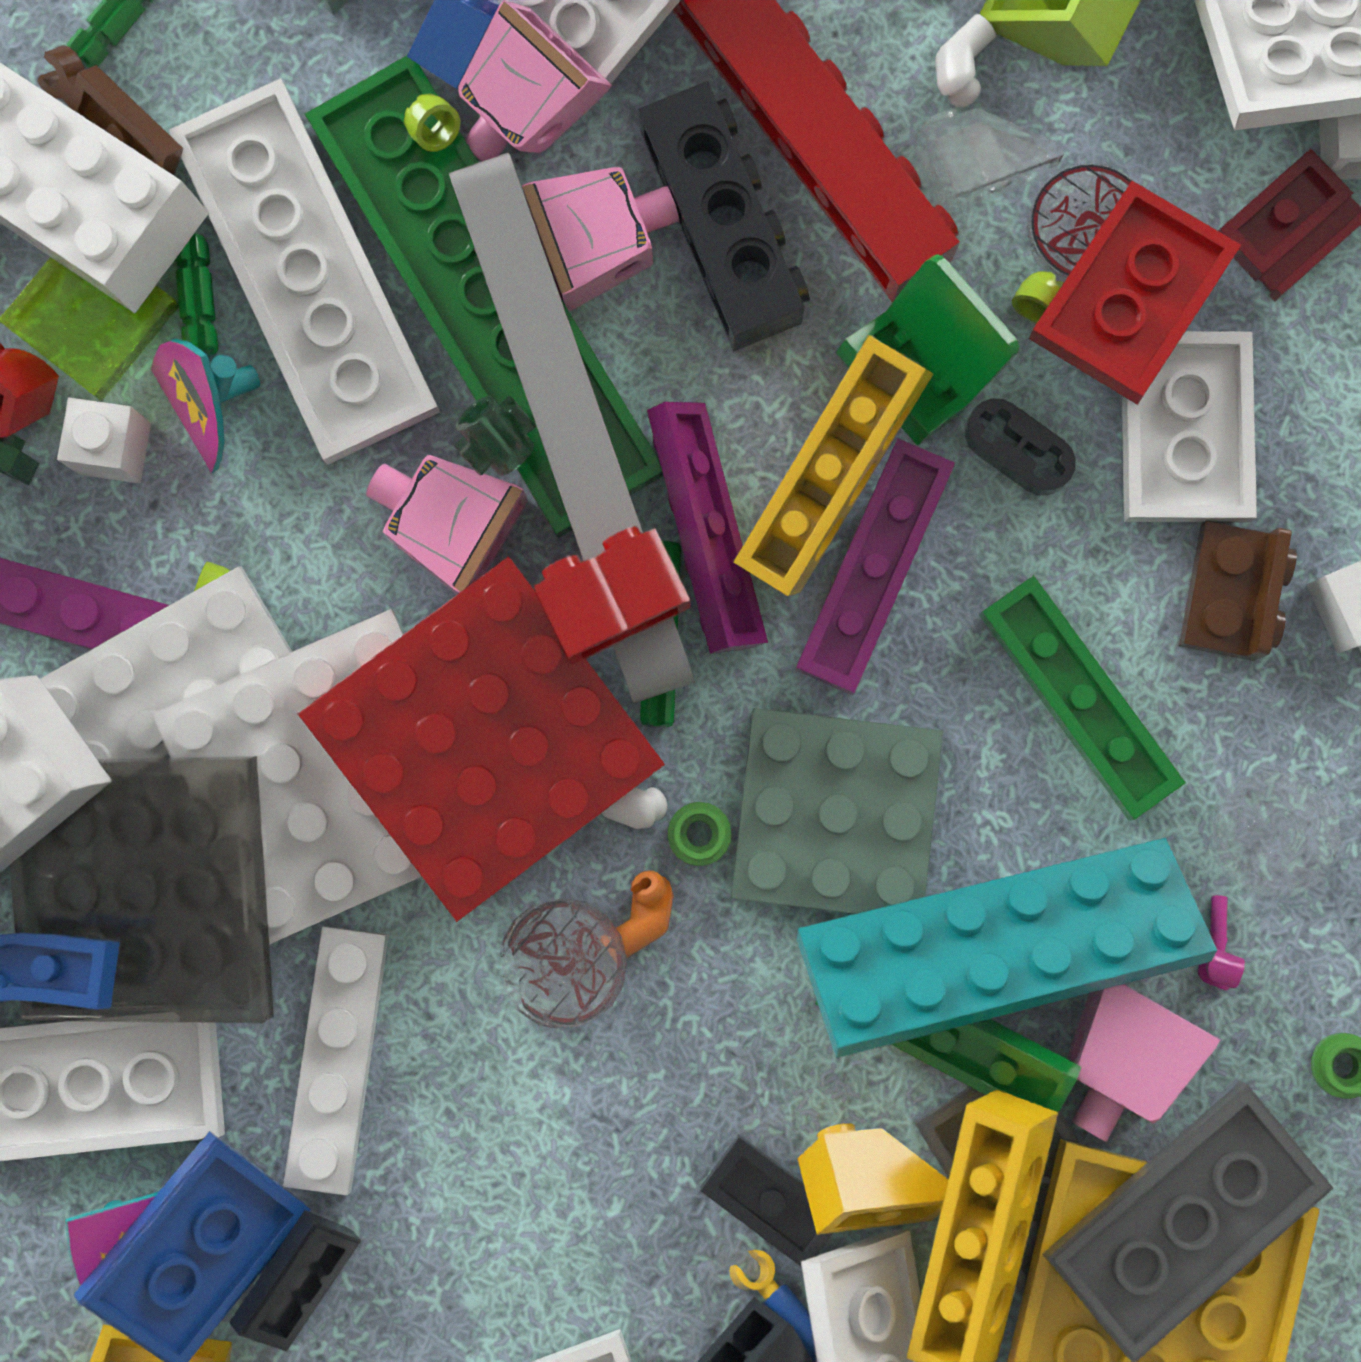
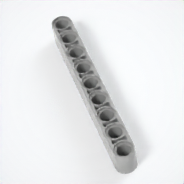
[449,152,695,703]

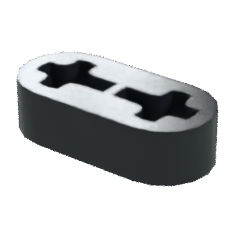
[964,398,1076,496]

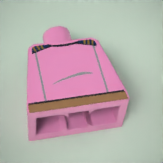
[458,0,612,161]
[522,167,679,311]
[366,455,528,595]

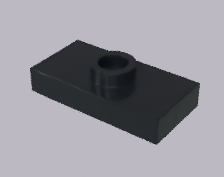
[229,1210,361,1351]

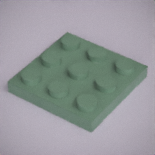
[730,708,943,914]

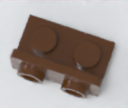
[1179,521,1297,661]

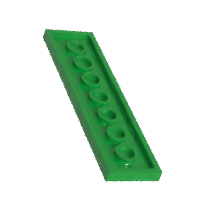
[305,55,663,538]

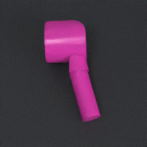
[1197,895,1245,990]

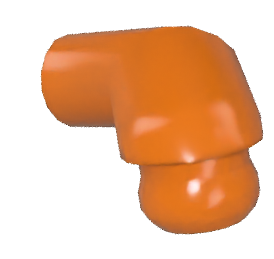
[602,870,674,964]

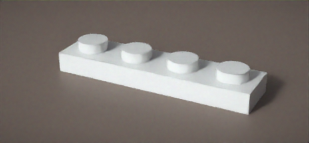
[283,926,389,1195]

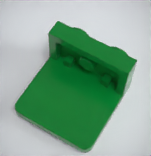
[835,255,1019,446]

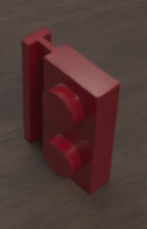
[1218,148,1361,302]

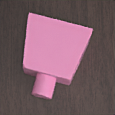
[1067,984,1220,1142]

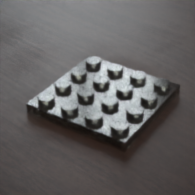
[10,756,274,1023]

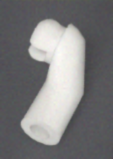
[935,14,996,107]
[602,787,667,829]

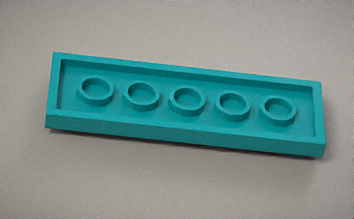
[797,837,1217,1058]

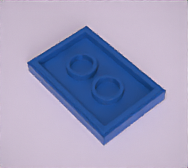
[74,1131,311,1362]

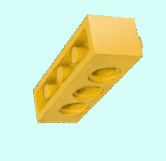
[734,335,933,596]
[906,1090,1058,1362]

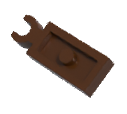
[37,45,184,175]

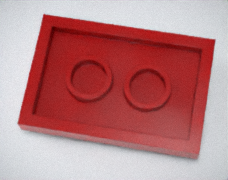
[1029,180,1241,405]

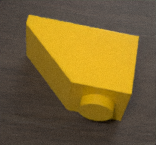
[797,1123,949,1234]

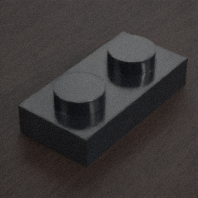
[700,1134,833,1267]

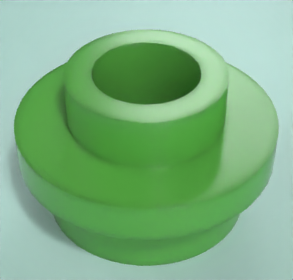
[668,802,731,866]
[1311,1033,1361,1099]

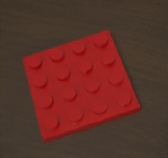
[298,556,665,922]

